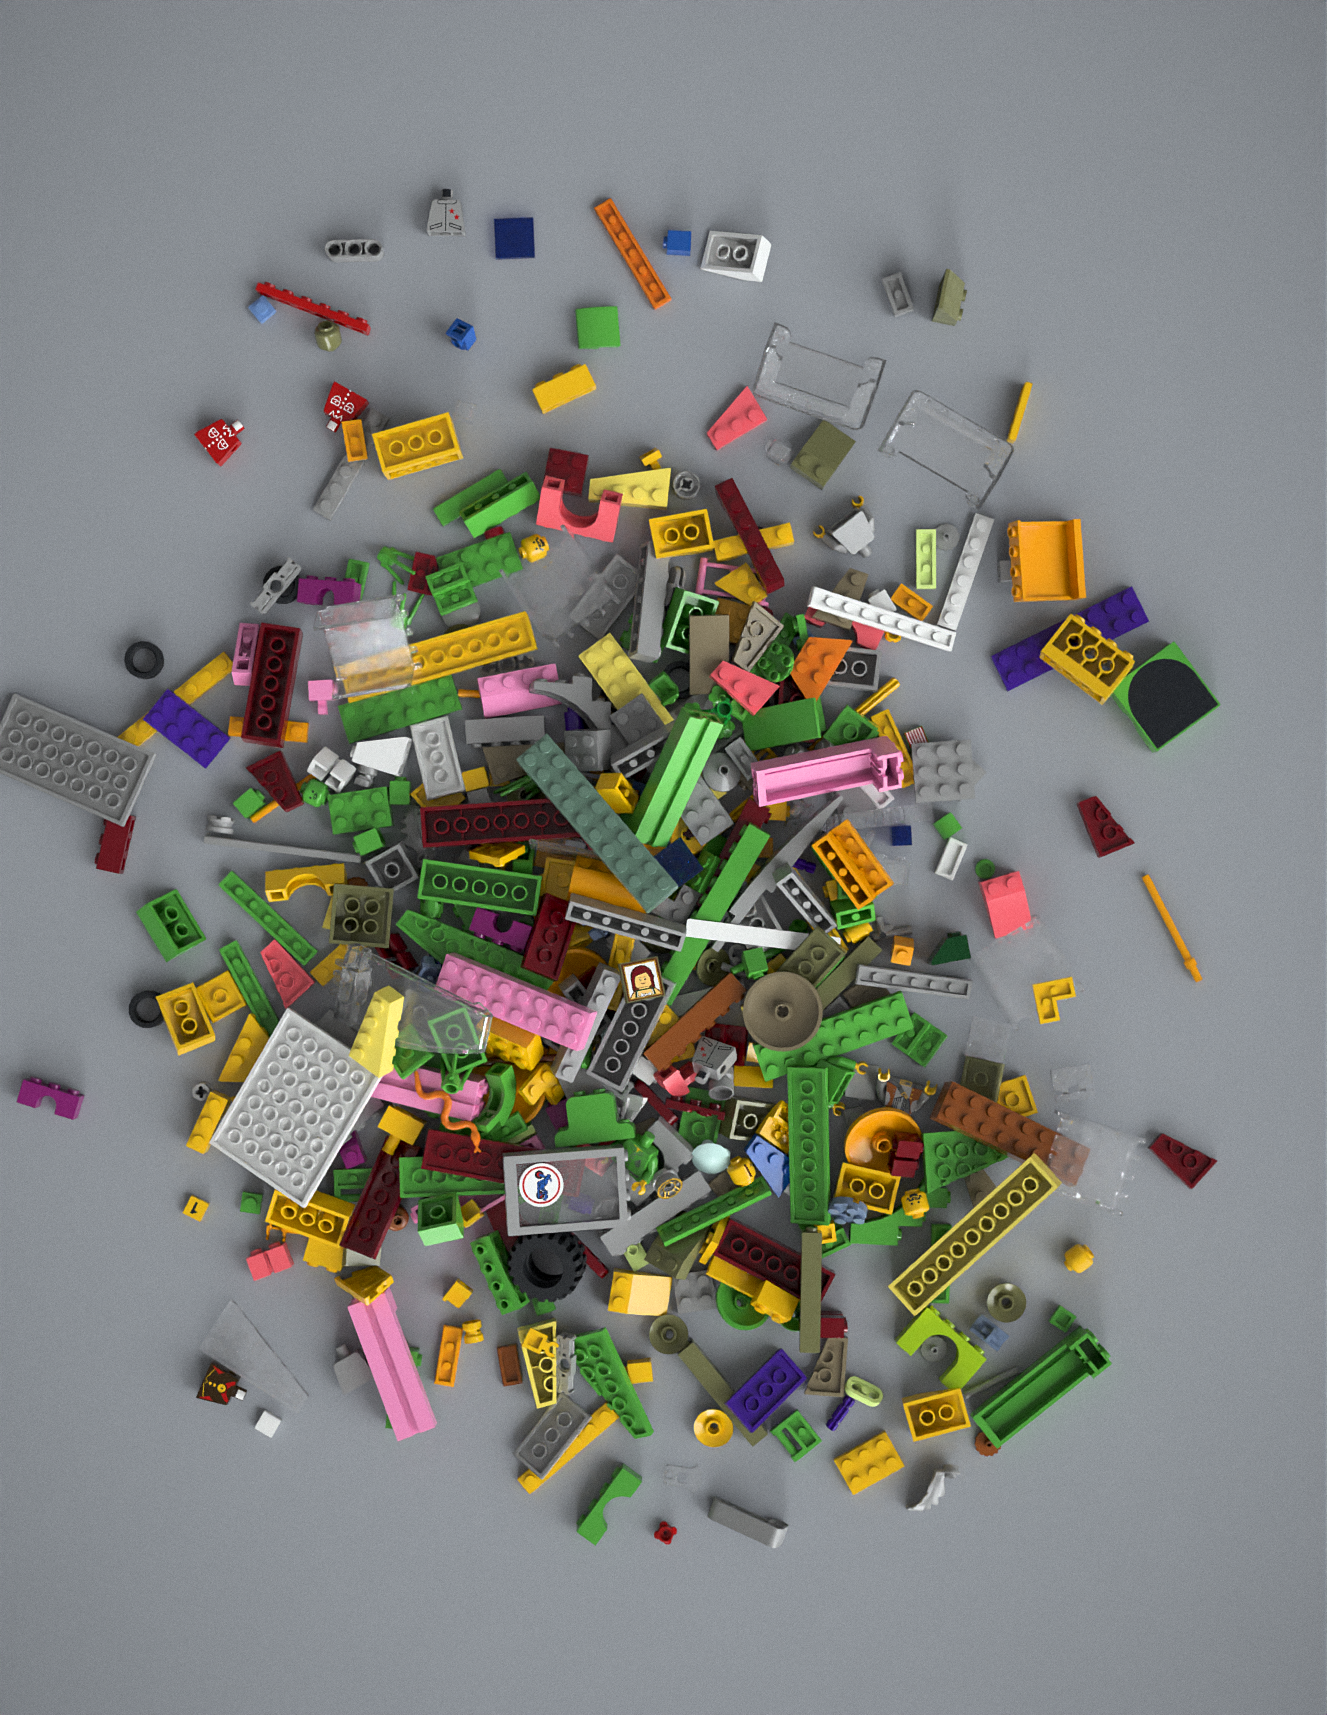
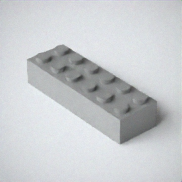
[586,975,677,1092]

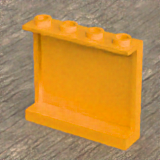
[1007,519,1086,602]

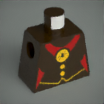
[196,1359,247,1405]

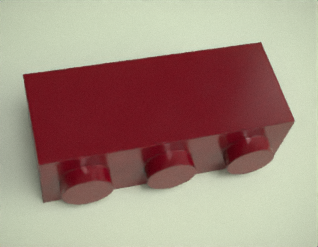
[95,815,136,874]

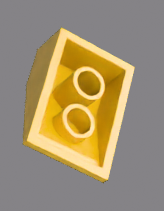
[649,509,715,559]
[156,982,216,1056]
[608,1268,672,1316]
[901,1387,971,1442]

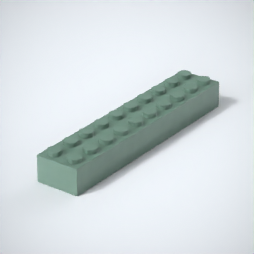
[516,734,678,914]

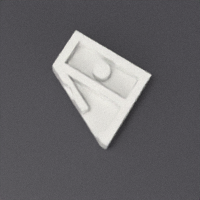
[615,1093,648,1122]

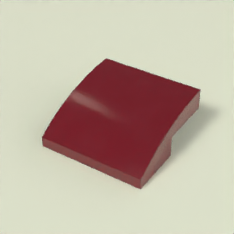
[705,1023,748,1067]

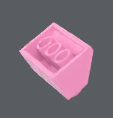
[477,663,562,719]

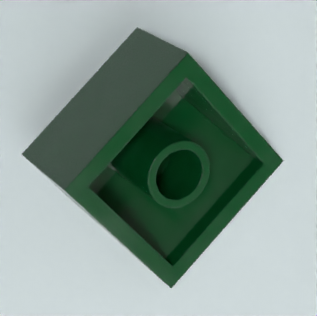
[927,931,971,966]

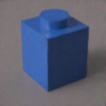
[663,230,692,256]

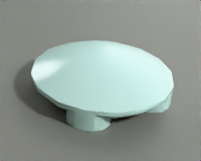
[692,1140,730,1174]

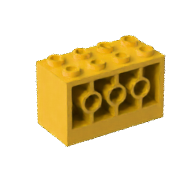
[372,412,463,480]
[1039,614,1135,705]

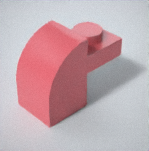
[653,1061,697,1096]

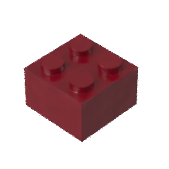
[543,448,589,497]

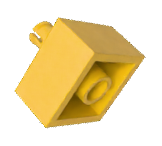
[377,1104,427,1155]

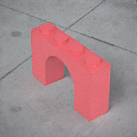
[536,476,623,543]

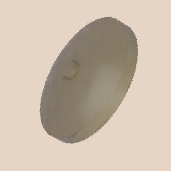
[743,971,823,1052]

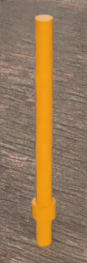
[1141,874,1203,982]

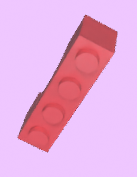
[804,607,884,650]

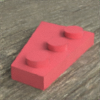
[707,386,767,451]
[709,661,780,716]
[260,939,315,1009]

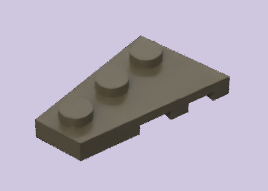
[812,568,869,631]
[732,601,784,672]

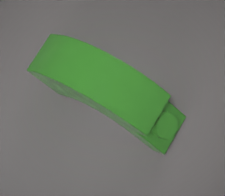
[472,1062,516,1132]

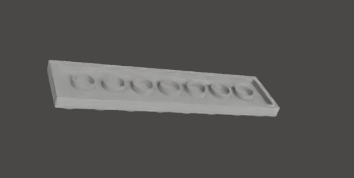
[609,693,735,846]

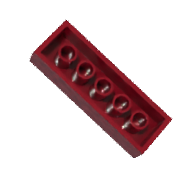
[241,622,303,748]
[713,1216,836,1302]

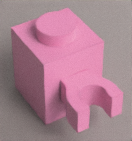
[308,680,338,715]

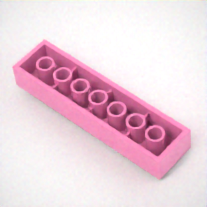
[434,953,598,1051]

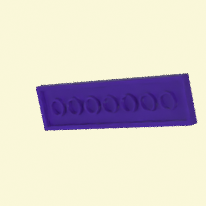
[990,586,1149,692]

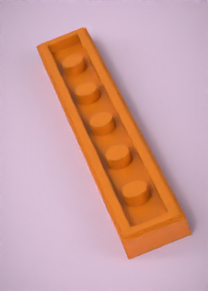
[594,198,672,310]

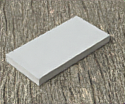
[409,716,466,801]

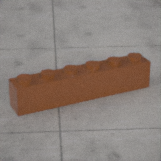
[642,972,746,1071]

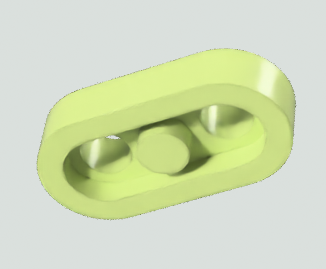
[844,1376,883,1407]

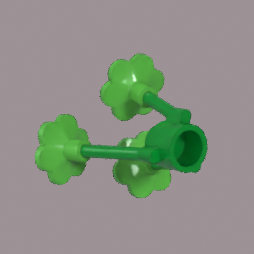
[684,685,735,739]

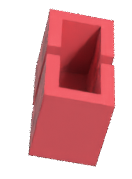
[246,1241,294,1281]

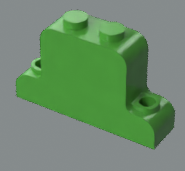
[555,1088,636,1148]

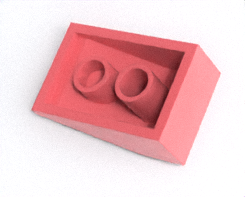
[978,871,1033,939]

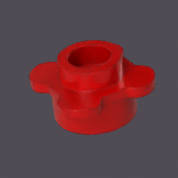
[654,1521,677,1545]

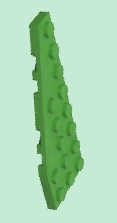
[395,909,554,990]

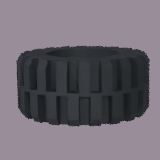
[507,1222,587,1302]

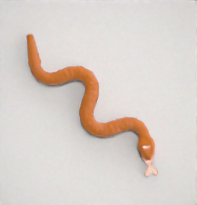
[414,1071,481,1153]

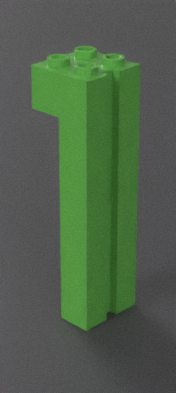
[619,707,724,847]
[970,1326,1112,1449]

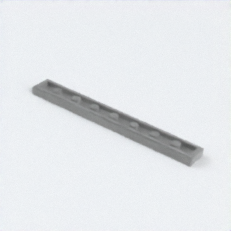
[204,836,364,863]

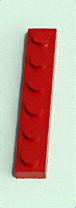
[255,282,371,336]

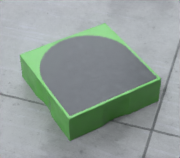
[1111,641,1221,753]

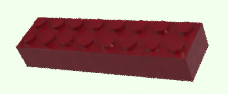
[420,799,581,848]

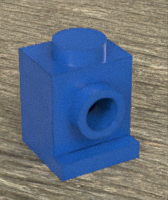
[446,318,477,351]

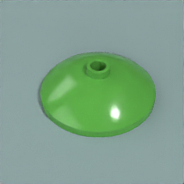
[716,1282,769,1331]

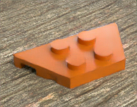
[790,637,853,702]

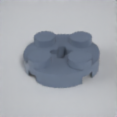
[828,1197,868,1224]

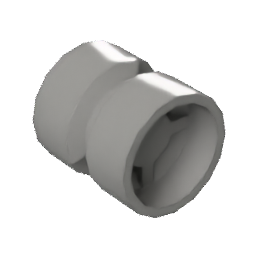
[708,1066,734,1101]

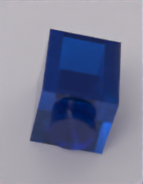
[889,825,912,846]

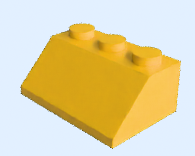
[832,1162,901,1215]

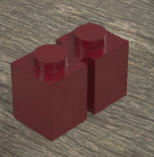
[375,933,419,978]
[887,1131,924,1178]
[820,1311,848,1338]

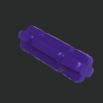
[792,858,816,874]
[826,1395,855,1431]

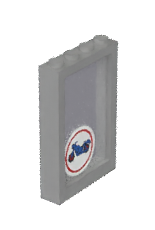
[502,1144,631,1236]

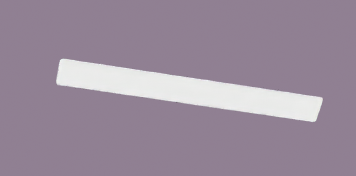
[686,919,841,950]

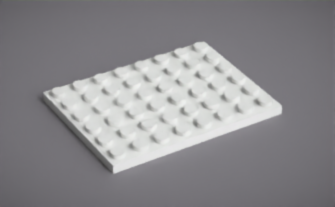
[209,1008,383,1208]

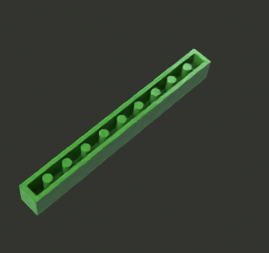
[660,822,771,1006]

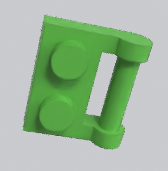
[333,1167,373,1202]
[770,1409,822,1462]

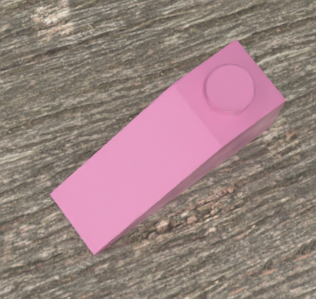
[232,623,260,686]

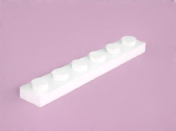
[937,513,994,632]

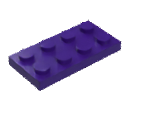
[143,688,231,769]
[724,1348,807,1433]

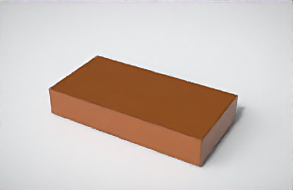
[497,1343,523,1387]

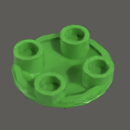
[757,642,794,682]

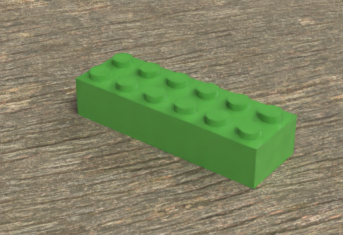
[417,859,542,916]

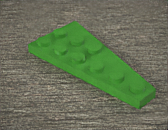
[921,1131,1008,1193]
[574,1327,654,1439]

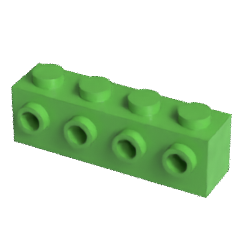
[458,472,540,538]
[470,1230,530,1315]

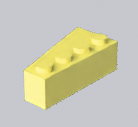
[588,468,671,510]
[349,985,404,1078]
[517,1318,556,1409]

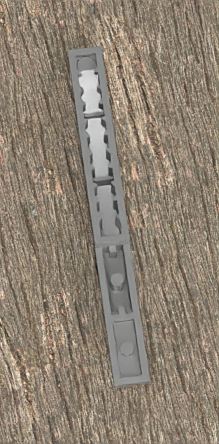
[710,793,844,952]

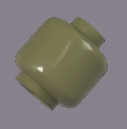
[314,320,342,352]

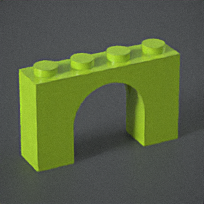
[894,1305,987,1389]

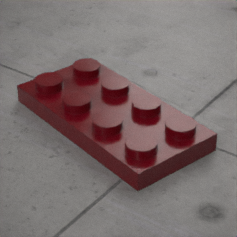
[520,893,576,982]

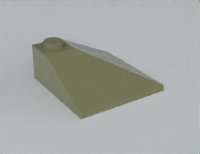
[329,884,394,948]

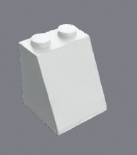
[350,737,413,777]

